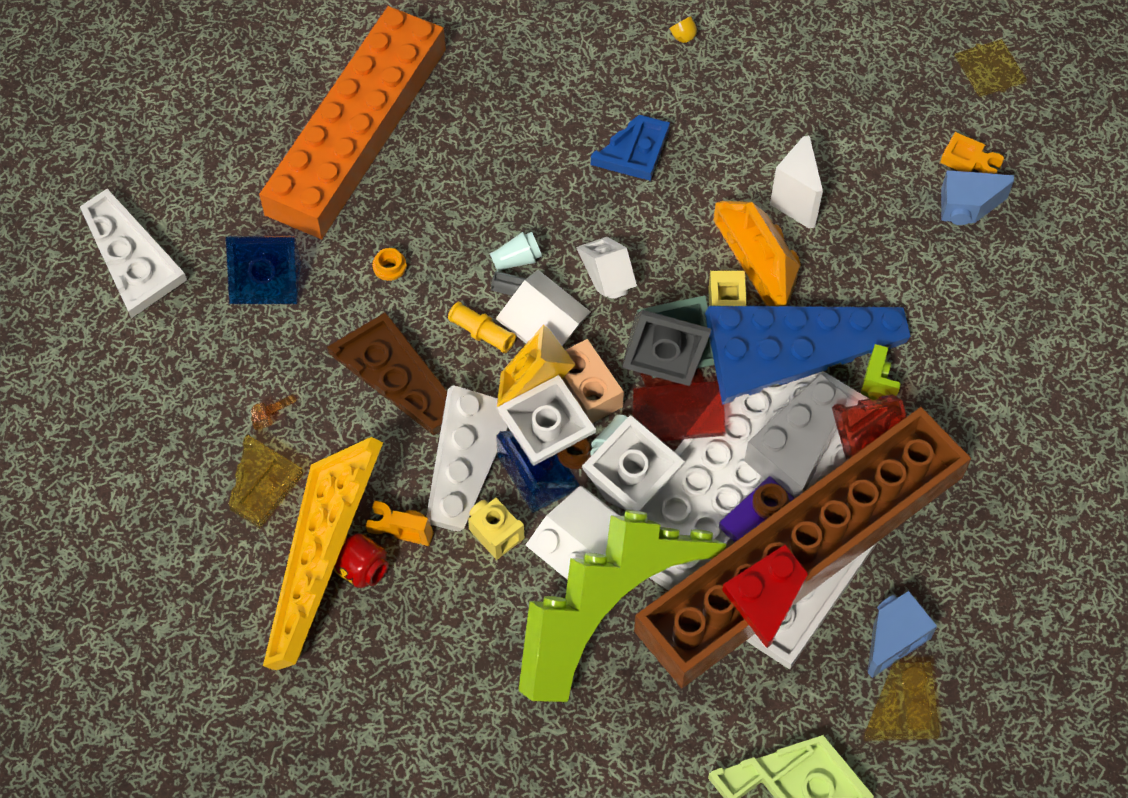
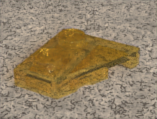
[229,434,303,529]
[864,662,940,741]

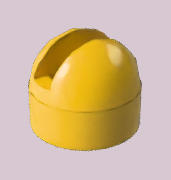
[669,16,697,43]

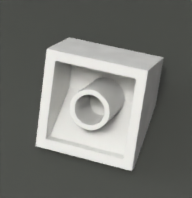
[526,486,620,580]

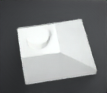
[497,375,596,466]

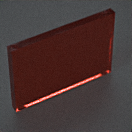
[633,381,726,441]

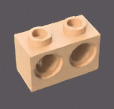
[562,339,624,423]

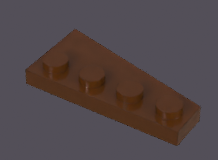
[327,312,447,436]

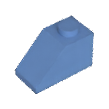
[941,170,1014,225]
[868,591,937,678]

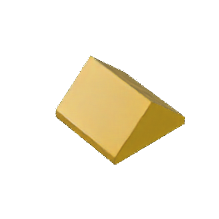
[497,324,576,407]

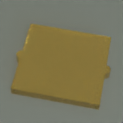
[954,39,1027,97]

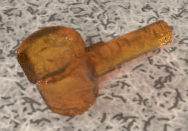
[251,394,296,430]

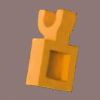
[366,500,434,546]

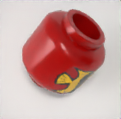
[333,533,389,588]

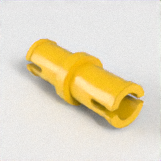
[448,302,516,353]

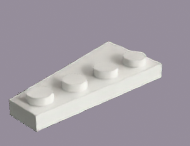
[80,189,187,318]

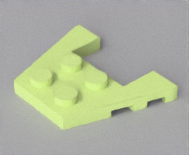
[708,735,874,798]

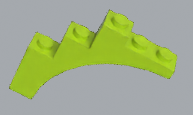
[519,510,726,702]

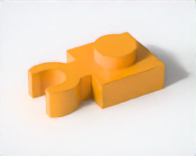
[940,132,1004,174]

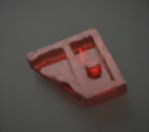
[832,394,907,460]

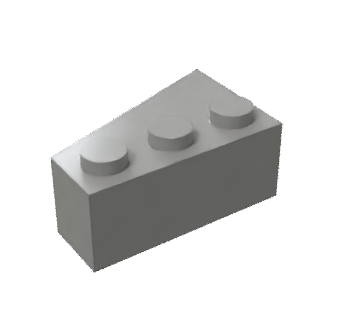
[744,374,848,498]

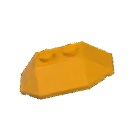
[713,201,801,306]

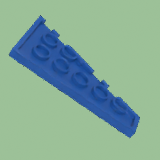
[705,306,911,405]

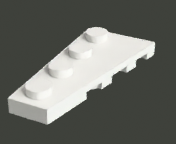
[426,385,508,531]

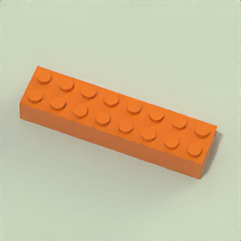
[259,6,446,239]

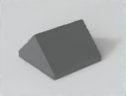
[622,310,711,386]

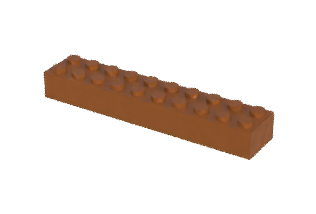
[634,407,971,689]

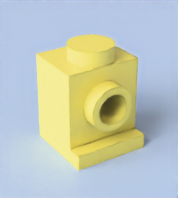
[708,271,746,306]
[468,498,525,560]

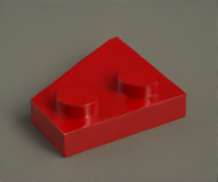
[722,545,808,648]

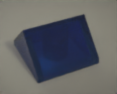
[226,236,301,304]
[496,431,580,513]

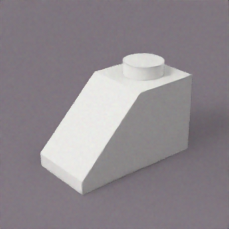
[576,237,637,298]

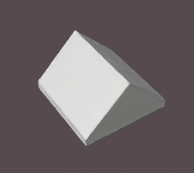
[770,136,823,228]
[496,270,591,346]
[582,415,685,511]

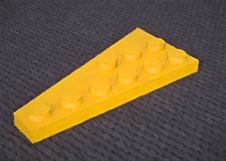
[263,437,383,670]

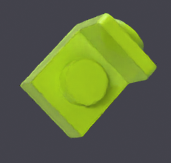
[860,344,901,404]

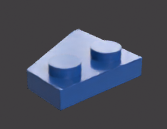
[590,115,670,181]

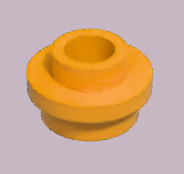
[372,248,407,281]

